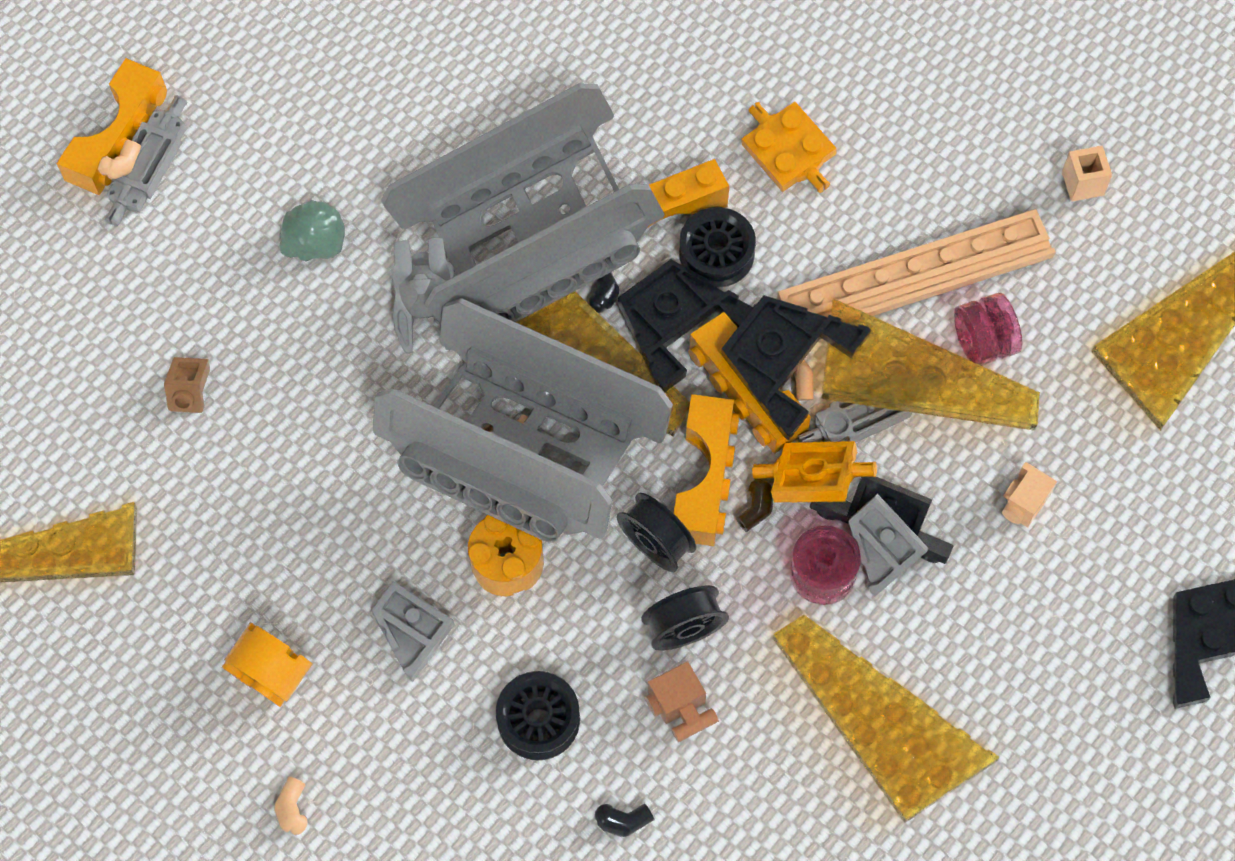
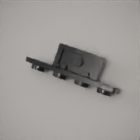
[809,477,954,564]

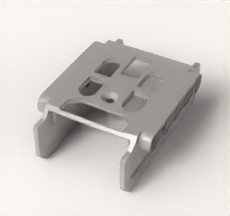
[381,83,665,324]
[373,298,673,542]

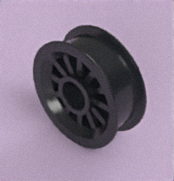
[679,207,756,287]
[616,493,697,572]
[641,585,729,651]
[496,671,580,760]

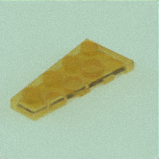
[0,502,137,583]

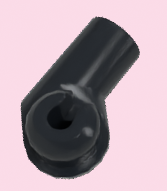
[589,272,619,313]
[595,803,655,837]

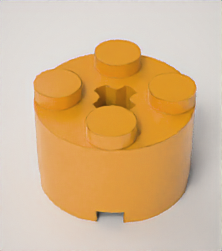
[468,515,544,597]
[221,622,313,707]

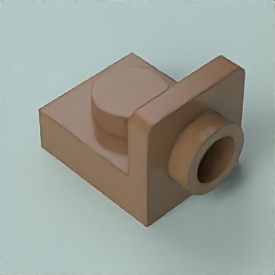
[164,357,210,413]

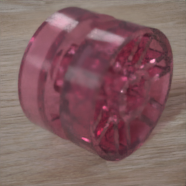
[954,292,1022,367]
[790,525,861,605]

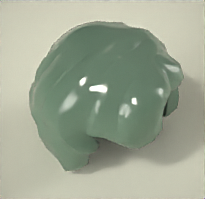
[279,200,345,261]

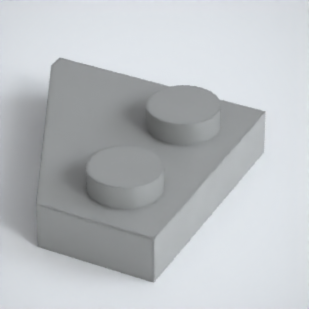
[848,494,928,597]
[371,581,455,682]

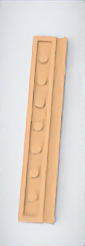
[777,209,1056,324]

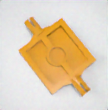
[741,101,837,193]
[752,441,877,503]

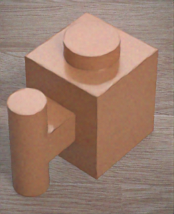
[645,661,719,743]

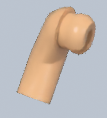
[98,140,141,180]
[793,360,814,401]

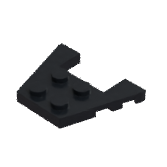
[618,259,756,393]
[721,295,871,440]
[1173,579,1235,709]

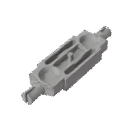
[105,95,187,227]
[797,371,943,443]

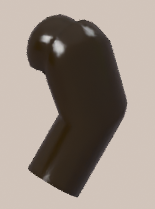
[736,479,773,532]

